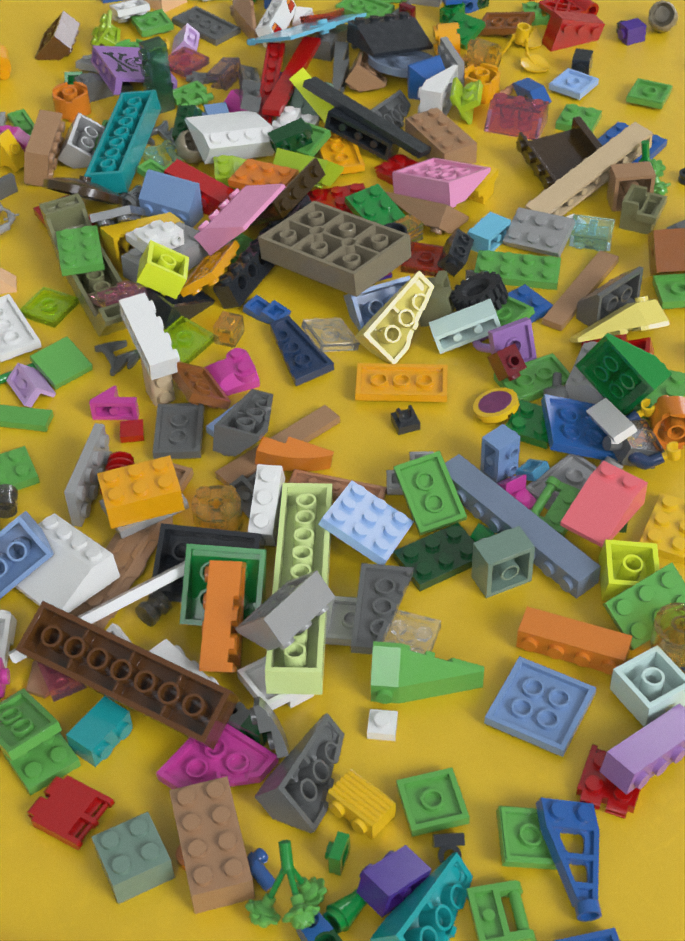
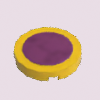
[473,387,520,423]

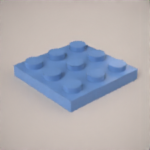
[484,656,596,757]

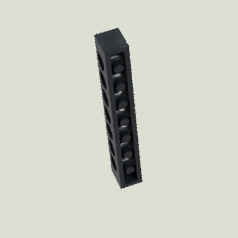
[213,194,311,309]

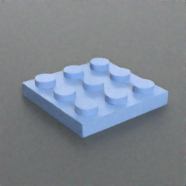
[318,481,414,565]

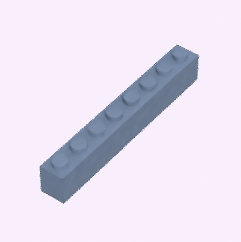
[445,454,601,599]

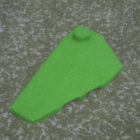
[370,641,484,704]

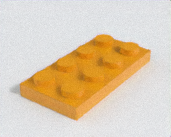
[319,127,365,174]
[180,239,240,298]
[355,363,448,402]

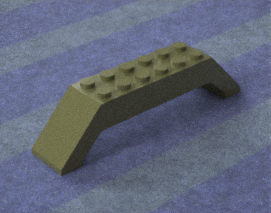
[39,193,131,337]

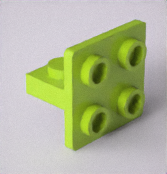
[90,10,121,51]
[450,77,483,125]

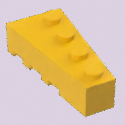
[100,212,184,272]

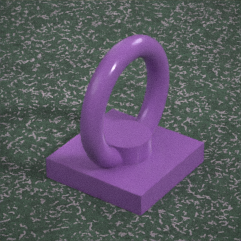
[472,317,537,362]

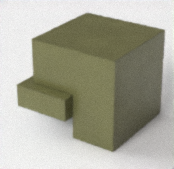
[619,184,667,235]
[419,271,457,327]

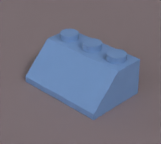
[139,169,203,228]
[344,276,410,331]
[0,511,54,598]

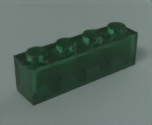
[138,36,175,114]

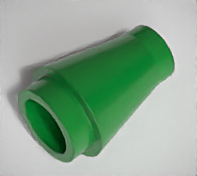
[323,889,368,934]

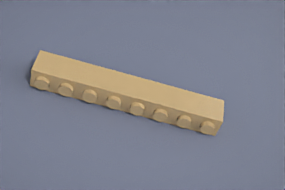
[525,122,653,216]

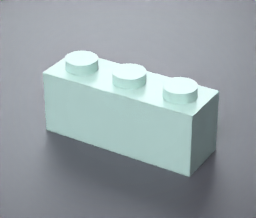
[429,299,501,354]

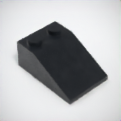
[140,286,215,329]

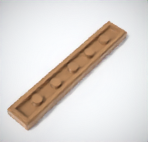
[542,250,619,331]
[215,405,340,487]

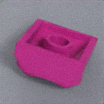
[205,348,260,396]

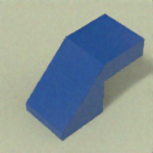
[512,77,552,110]

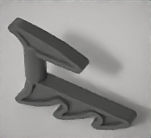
[147,120,176,149]
[94,340,140,376]

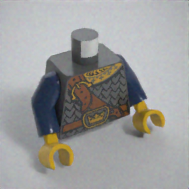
[603,398,681,470]

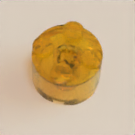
[463,38,502,69]
[191,485,243,531]
[650,602,685,667]

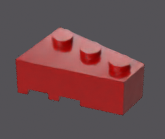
[542,10,605,52]

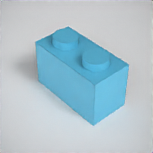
[467,212,511,252]

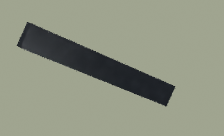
[303,77,431,159]

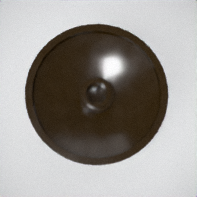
[42,175,123,206]

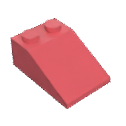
[560,461,648,547]

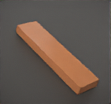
[288,469,387,501]

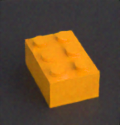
[97,455,185,529]

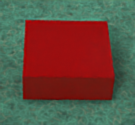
[120,419,144,443]

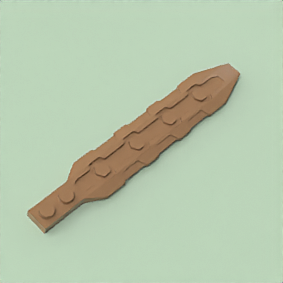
[26,463,194,699]

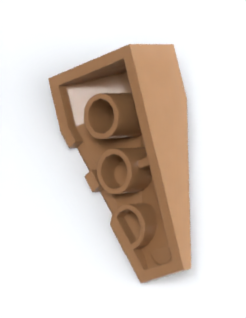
[230,0,258,45]
[345,49,387,92]
[386,192,469,235]

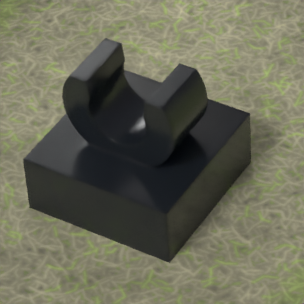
[391,405,421,435]
[432,832,465,862]

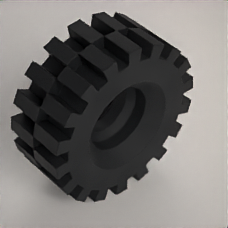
[450,271,508,311]

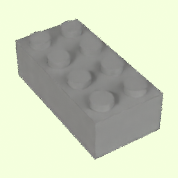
[121,222,209,287]

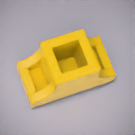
[0,129,25,172]
[468,163,499,204]

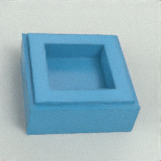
[515,459,550,481]

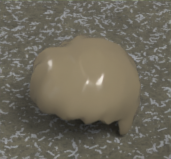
[648,0,678,33]
[175,130,203,164]

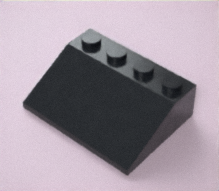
[347,12,433,57]
[148,523,266,603]

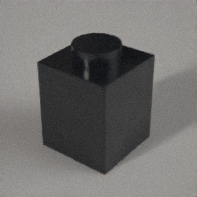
[571,48,594,75]

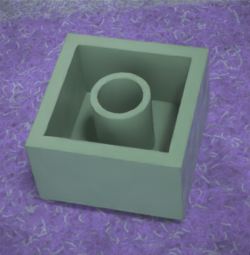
[471,526,535,598]
[92,812,175,904]

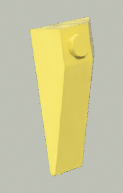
[355,271,434,364]
[570,296,670,342]

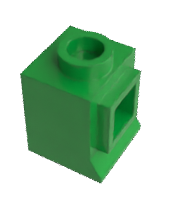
[440,3,465,23]

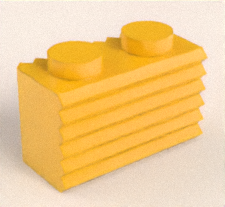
[328,769,396,839]

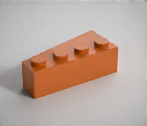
[199,560,246,673]

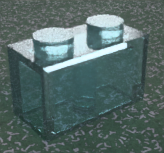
[569,214,615,251]

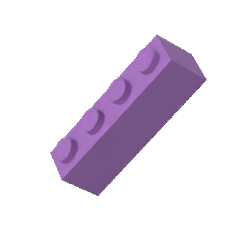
[600,703,685,795]

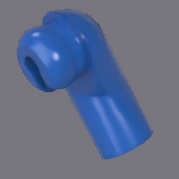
[247,848,275,892]

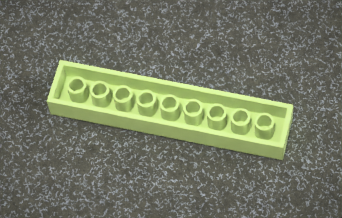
[265,483,333,695]

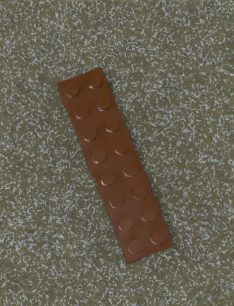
[15,601,240,750]

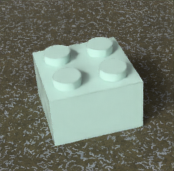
[610,645,685,727]

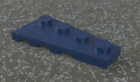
[270,315,334,386]

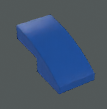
[243,294,291,324]

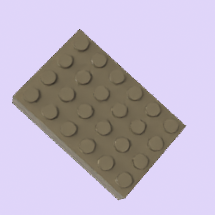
[258,201,412,297]

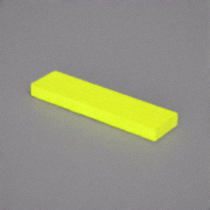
[289,68,334,123]

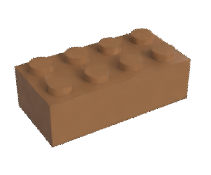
[405,108,477,164]
[24,109,65,187]
[169,776,255,914]

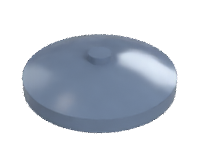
[368,51,434,78]

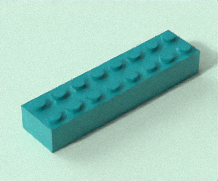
[84,90,161,194]

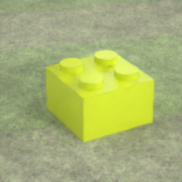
[136,240,189,299]
[598,539,660,601]

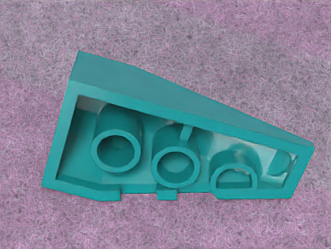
[370,852,473,941]

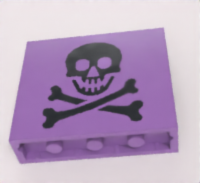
[91,45,177,95]

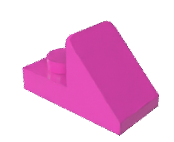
[89,385,139,420]
[497,474,537,510]

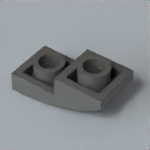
[250,696,289,758]

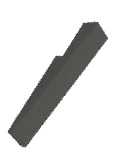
[332,41,350,94]
[239,64,262,113]

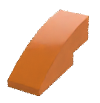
[255,436,334,471]

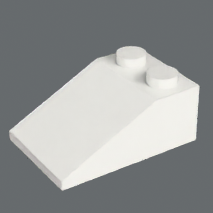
[418,65,458,116]

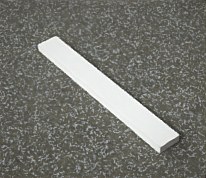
[7,561,185,663]

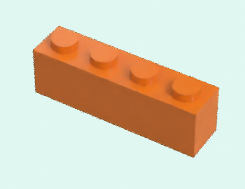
[516,606,633,675]

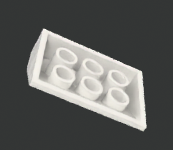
[185,111,274,164]
[15,513,120,613]

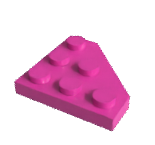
[156,724,279,789]

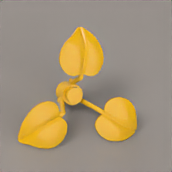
[471,22,549,73]

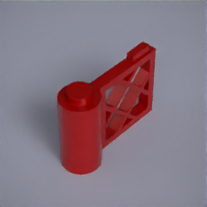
[538,0,599,15]

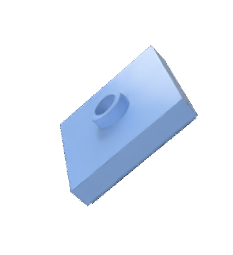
[549,68,599,100]

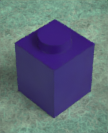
[618,18,647,46]

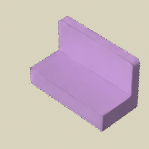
[171,23,200,55]
[6,363,56,408]

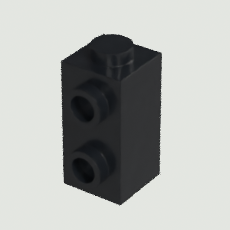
[437,228,474,277]

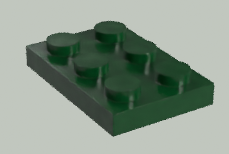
[393,522,474,591]

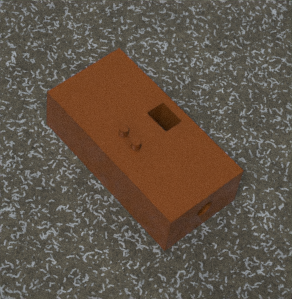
[648,228,685,276]

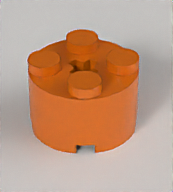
[52,81,92,123]
[649,395,685,450]

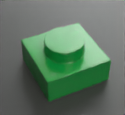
[325,831,350,876]

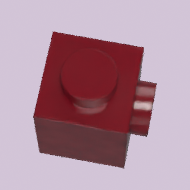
[487,343,527,382]

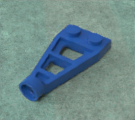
[536,798,602,922]

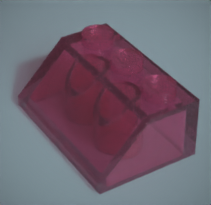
[484,93,549,140]

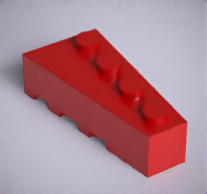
[164,159,234,215]

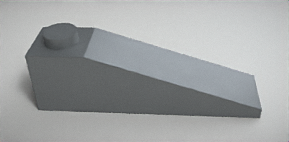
[313,24,348,61]
[371,90,411,128]
[213,389,273,457]
[255,713,344,833]

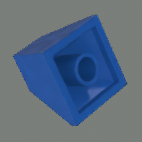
[408,55,445,100]

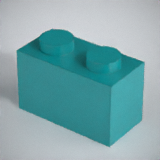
[66,696,133,767]

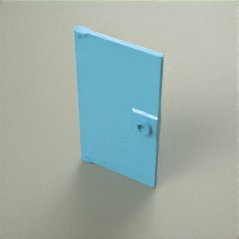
[247,13,366,46]

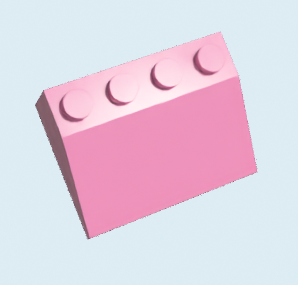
[392,157,491,208]
[194,184,286,255]

